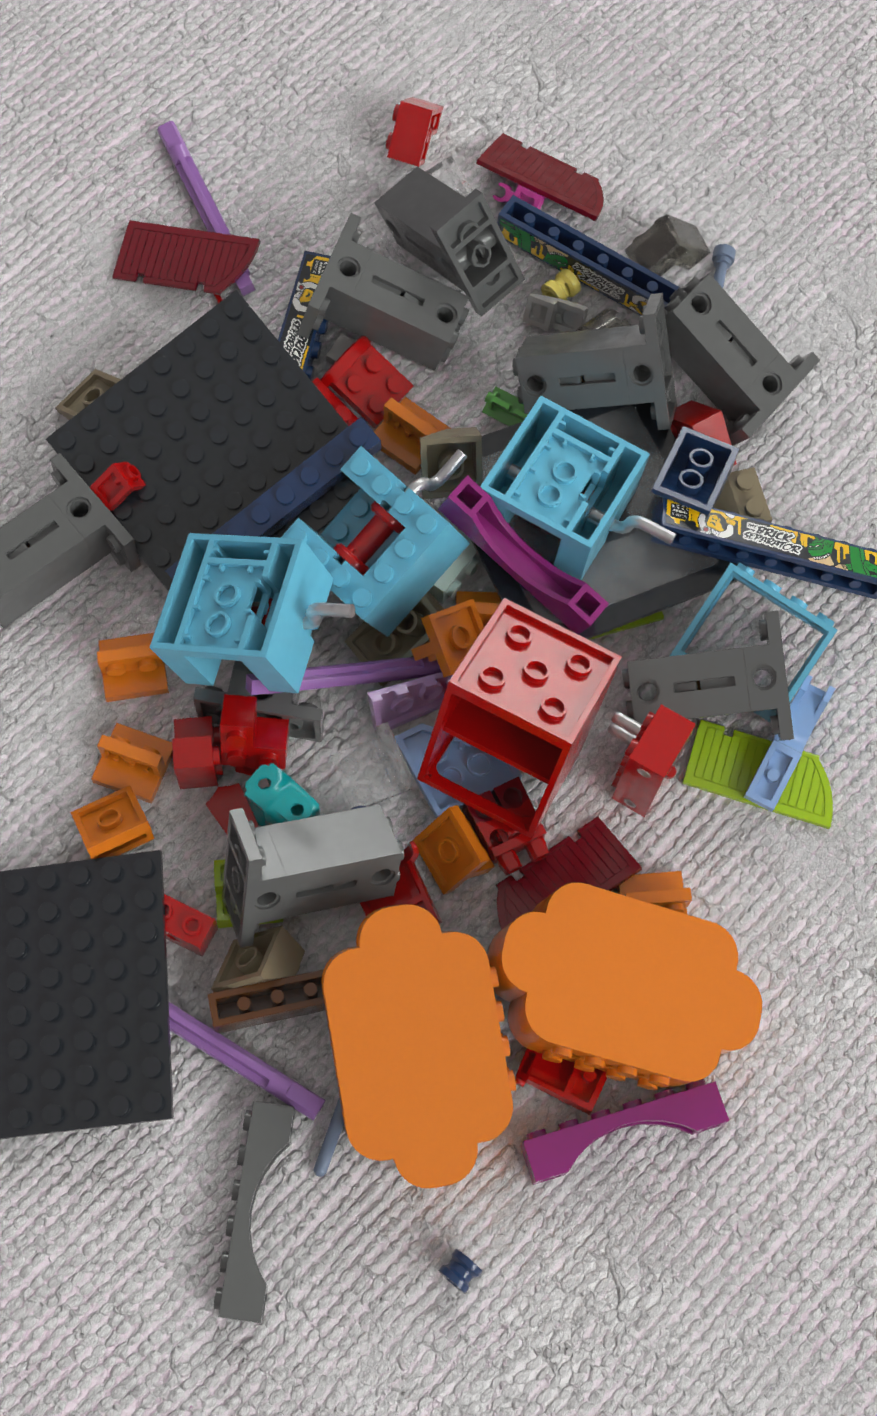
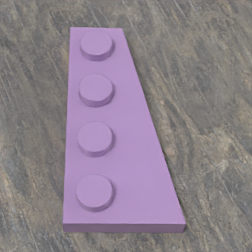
[367,672,453,735]

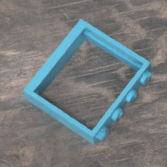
[670,562,838,722]

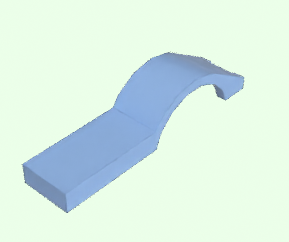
[743,675,836,812]

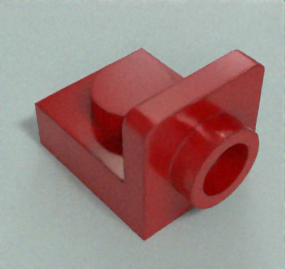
[90,462,146,511]

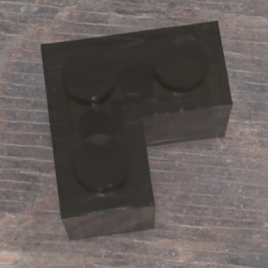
[625,214,711,276]

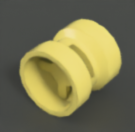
[541,269,581,300]

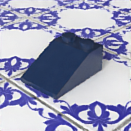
[651,426,740,516]

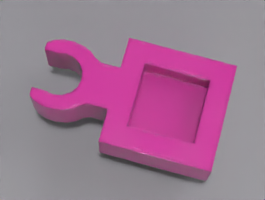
[493,183,546,209]

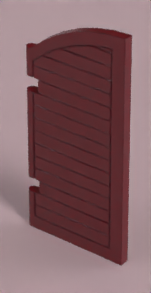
[476,133,604,222]
[112,220,261,295]
[495,816,642,929]

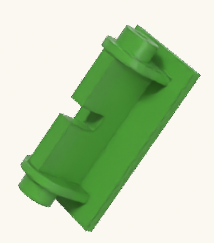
[482,386,528,426]

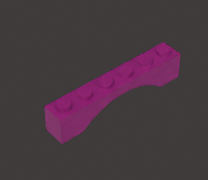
[438,475,609,635]
[520,1079,730,1185]

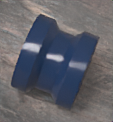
[438,1249,483,1294]

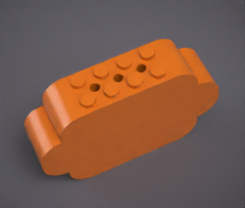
[487,883,762,1090]
[321,904,516,1188]

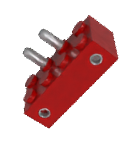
[607,704,696,817]

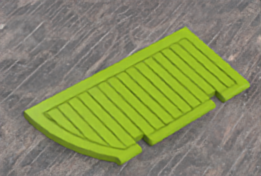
[682,719,833,829]

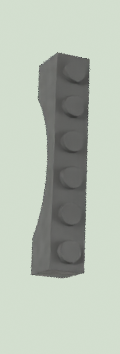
[214,1101,295,1324]

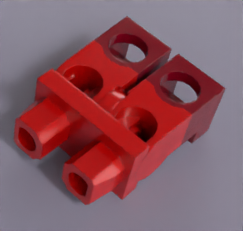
[462,776,549,876]

